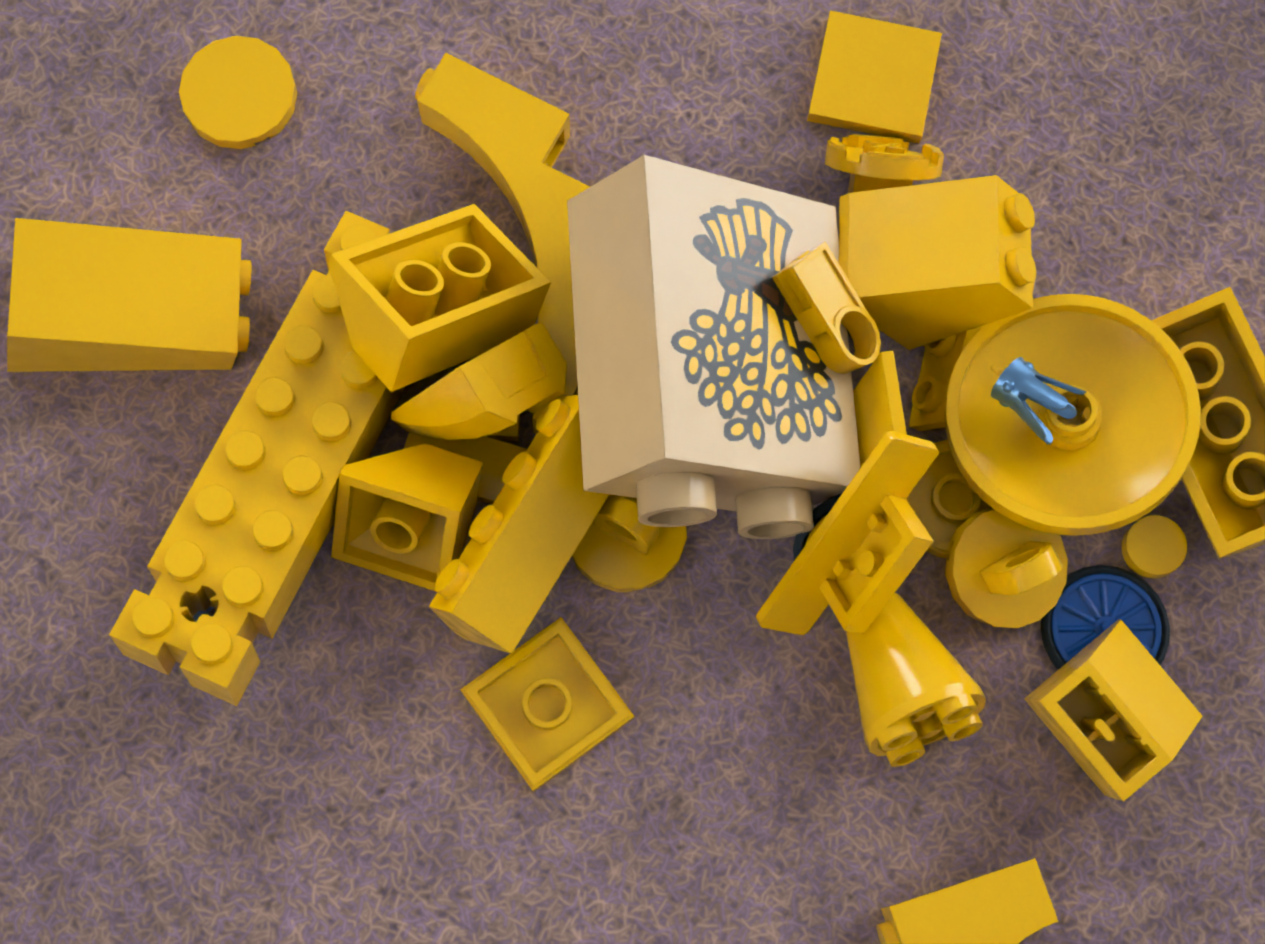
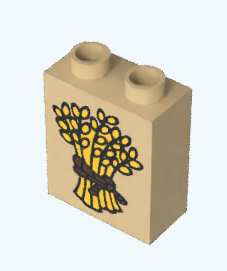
[567,155,861,539]

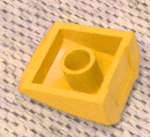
[391,321,567,440]

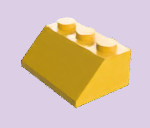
[328,204,551,392]

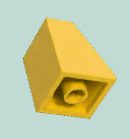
[838,175,1037,350]

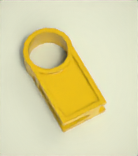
[772,242,881,374]

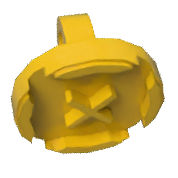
[825,134,944,193]
[572,494,687,593]
[945,507,1068,628]

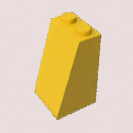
[7,218,252,372]

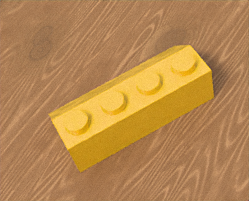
[1151,287,1265,559]
[429,395,609,654]

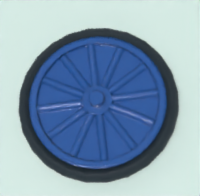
[1041,565,1170,670]

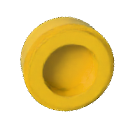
[1121,515,1187,579]

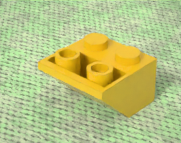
[1024,619,1203,802]

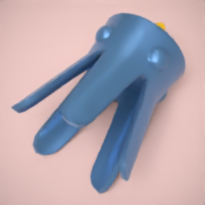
[990,357,1086,445]

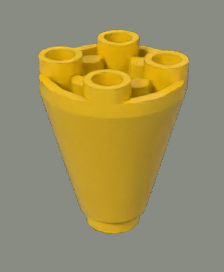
[846,593,986,767]

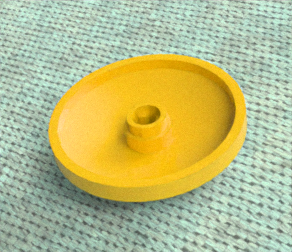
[945,294,1201,536]

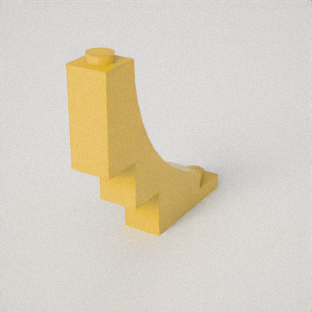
[415,53,590,434]

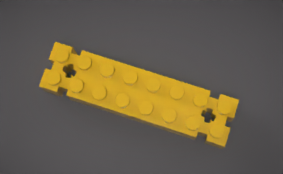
[109,211,405,706]

